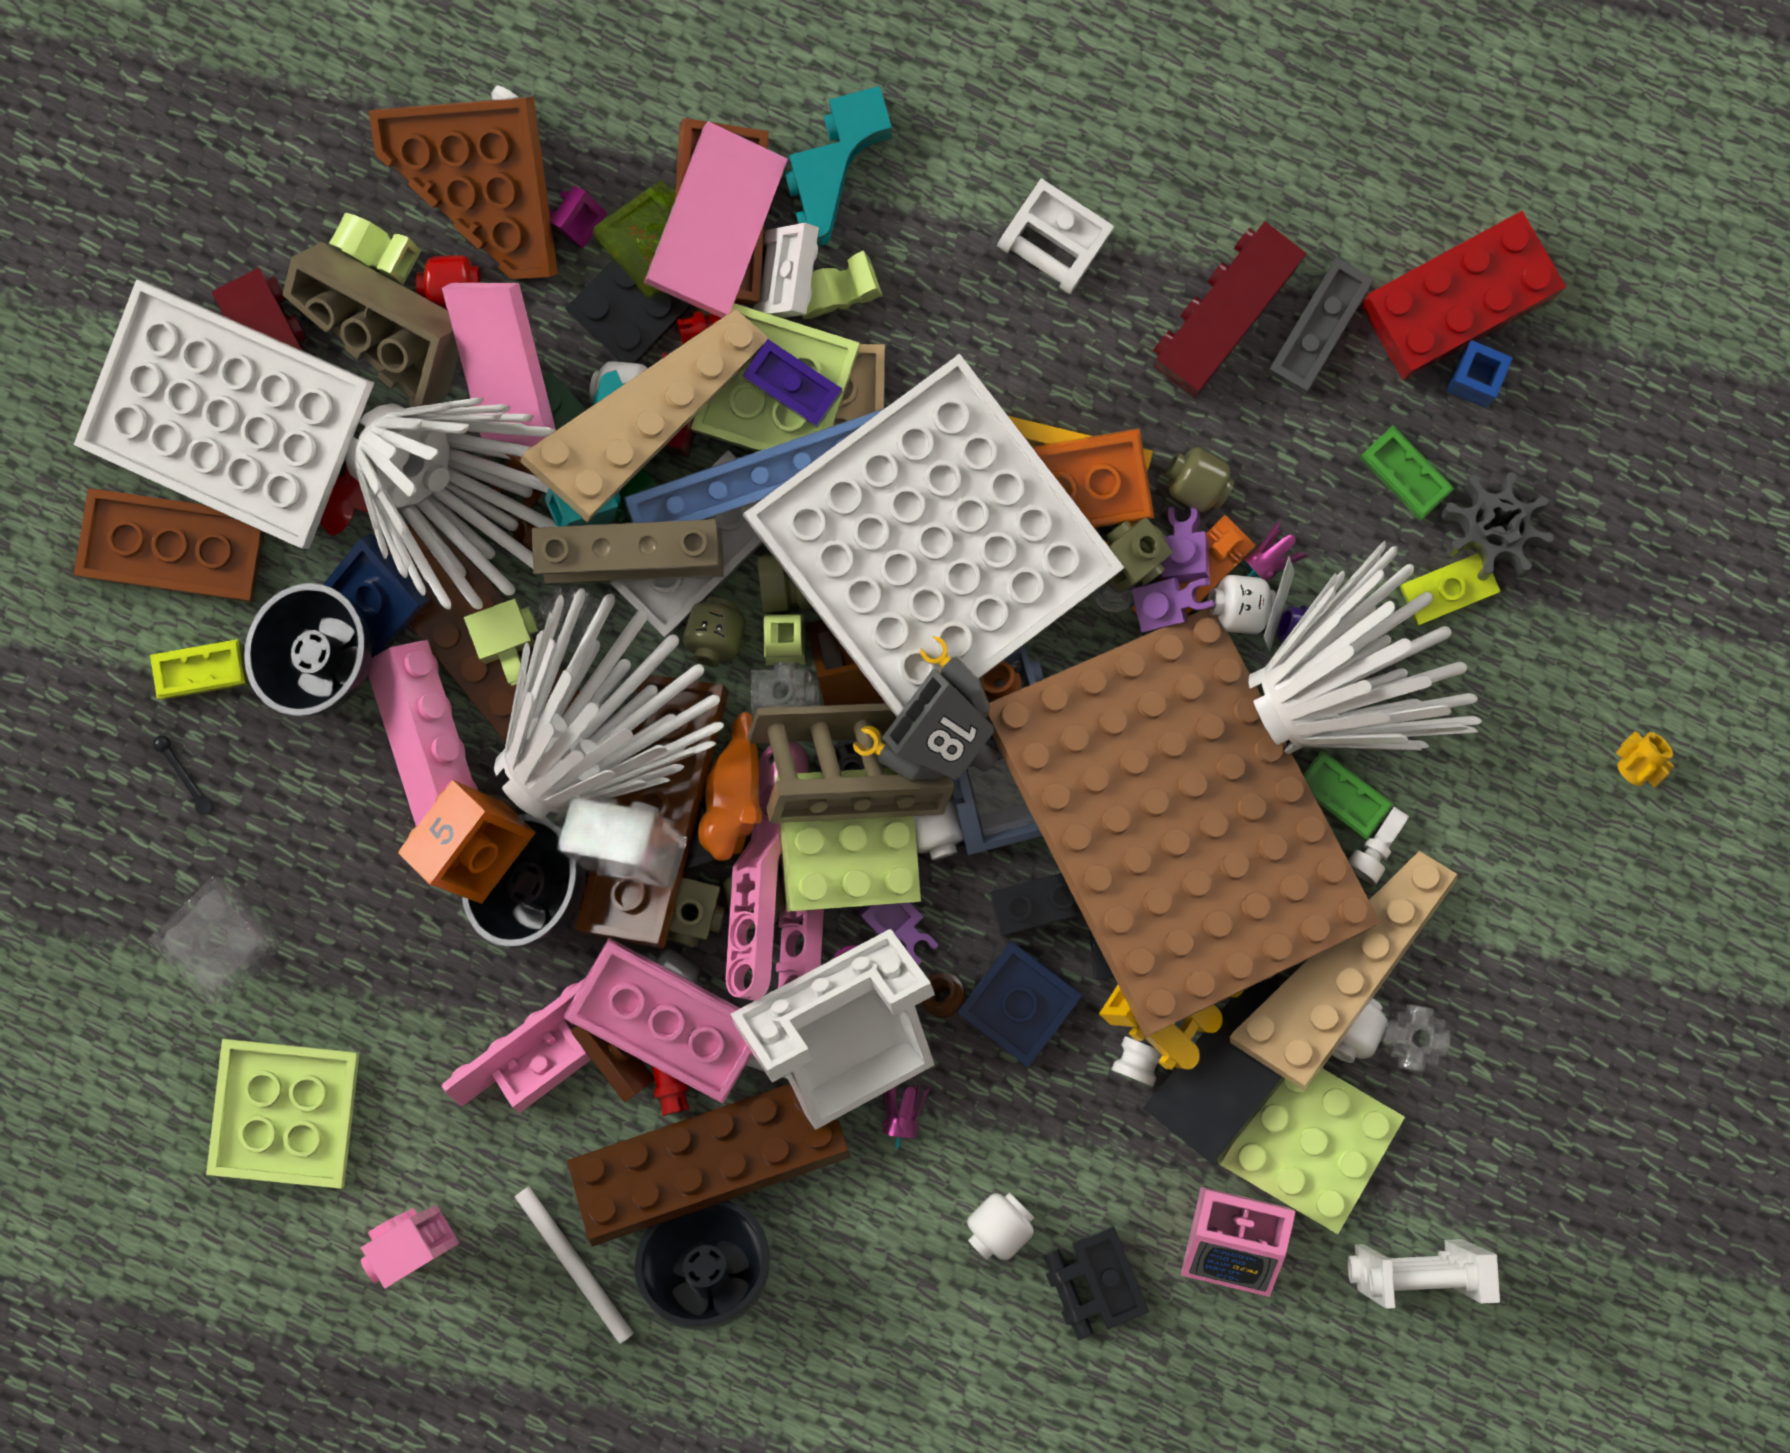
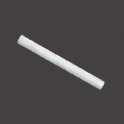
[515,1186,634,1344]

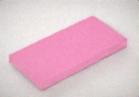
[644,121,788,318]
[442,283,556,457]
[564,938,753,1103]

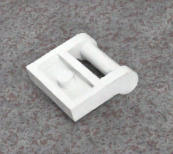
[997,178,1114,294]
[753,223,819,318]

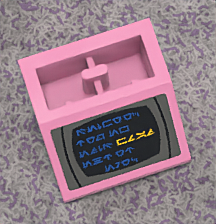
[1181,1186,1296,1297]

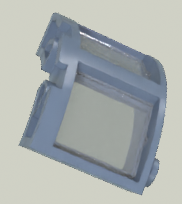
[952,645,1043,855]

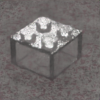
[557,794,688,890]
[148,876,285,1005]

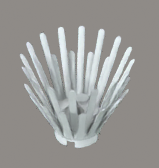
[345,398,556,610]
[1249,541,1482,754]
[494,588,724,821]

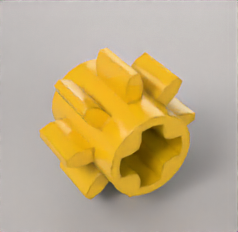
[1616,731,1674,788]

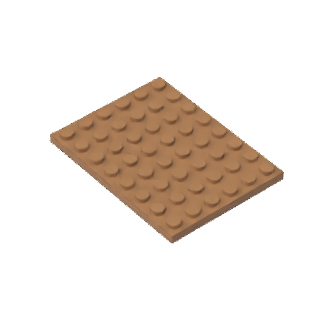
[986,608,1381,1038]

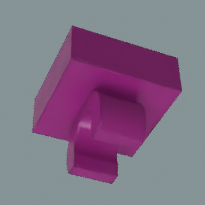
[549,186,608,249]

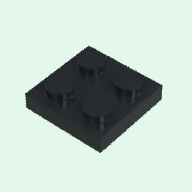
[565,246,691,363]

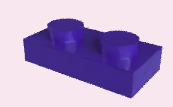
[742,339,843,428]

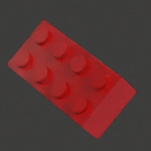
[1360,210,1566,381]

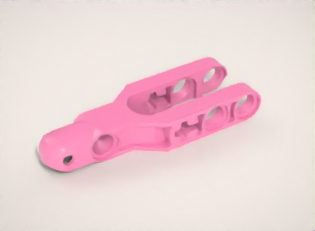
[726,742,824,1001]

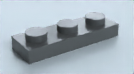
[1268,257,1374,394]

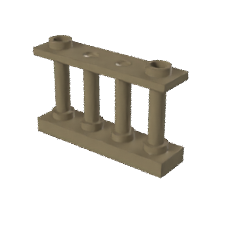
[532,519,724,585]
[748,703,954,823]

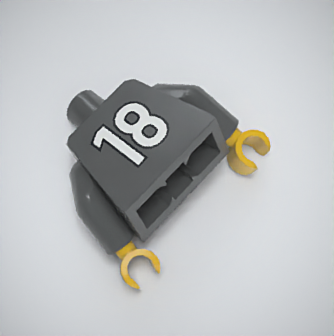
[853,636,998,780]

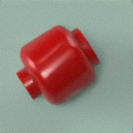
[416,255,481,310]

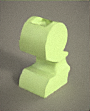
[328,213,421,286]
[802,250,883,319]
[764,613,806,665]

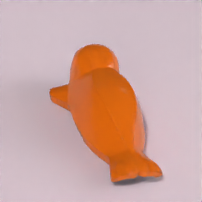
[698,712,762,861]

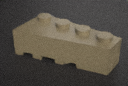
[283,242,459,407]

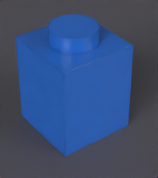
[1445,340,1513,408]

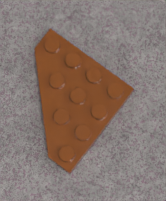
[369,96,558,279]

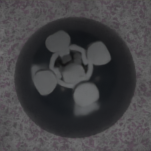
[244,583,372,716]
[462,814,586,948]
[635,1200,770,1331]

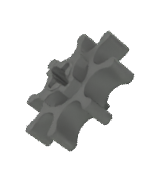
[1441,472,1554,581]

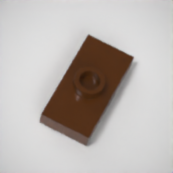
[570,1025,655,1102]

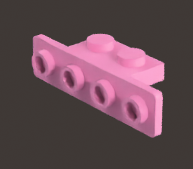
[441,979,591,1113]

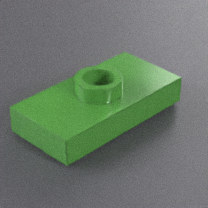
[1359,425,1455,521]
[1303,750,1394,840]

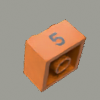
[398,780,536,904]

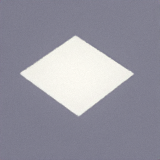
[1263,556,1295,651]

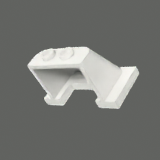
[730,929,935,1130]

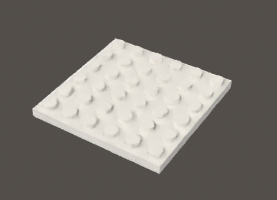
[743,354,1124,717]

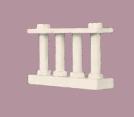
[1348,1239,1500,1308]

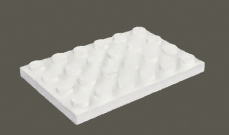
[74,280,374,549]

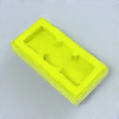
[1400,553,1501,626]
[150,639,248,700]

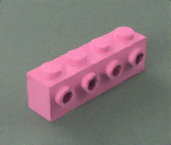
[368,640,478,826]
[361,1205,459,1289]

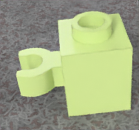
[464,598,539,686]

